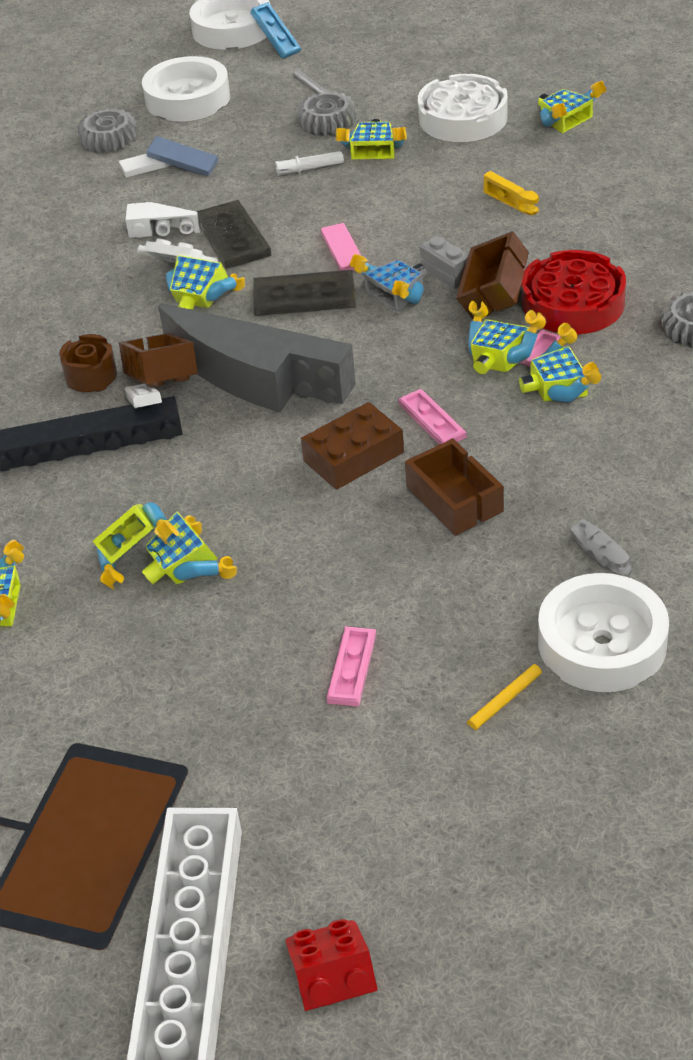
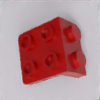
[285,919,378,1011]

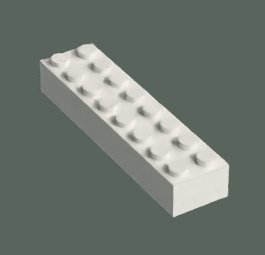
[127,808,242,1060]

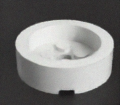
[189,0,270,50]
[142,56,230,121]
[418,74,508,142]
[538,573,669,692]

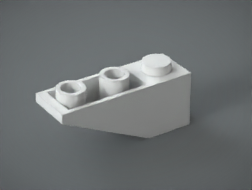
[125,202,200,238]

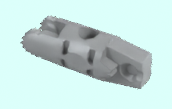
[570,519,633,577]

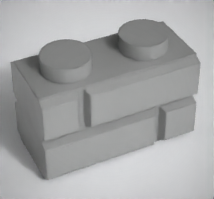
[420,236,468,288]

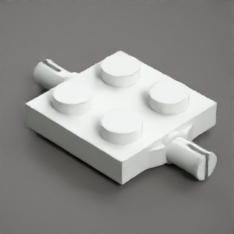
[138,239,218,263]

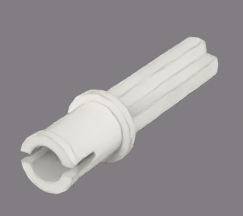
[275,151,344,176]

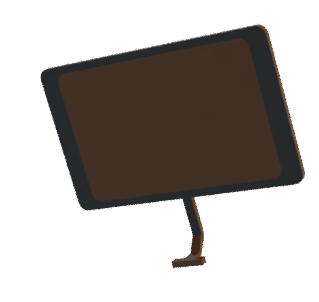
[0,743,188,950]

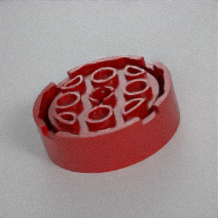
[521,250,626,335]

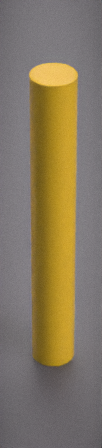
[467,664,542,730]

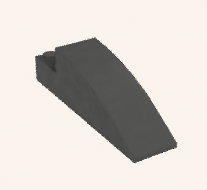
[158,303,356,413]

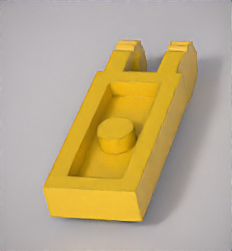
[483,171,539,215]

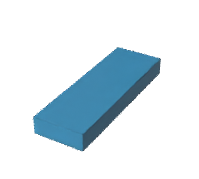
[250,2,301,59]

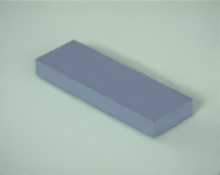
[146,136,218,176]

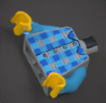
[349,254,427,312]

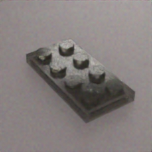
[195,199,272,269]
[253,270,356,316]

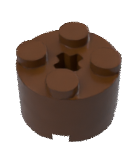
[59,334,117,392]

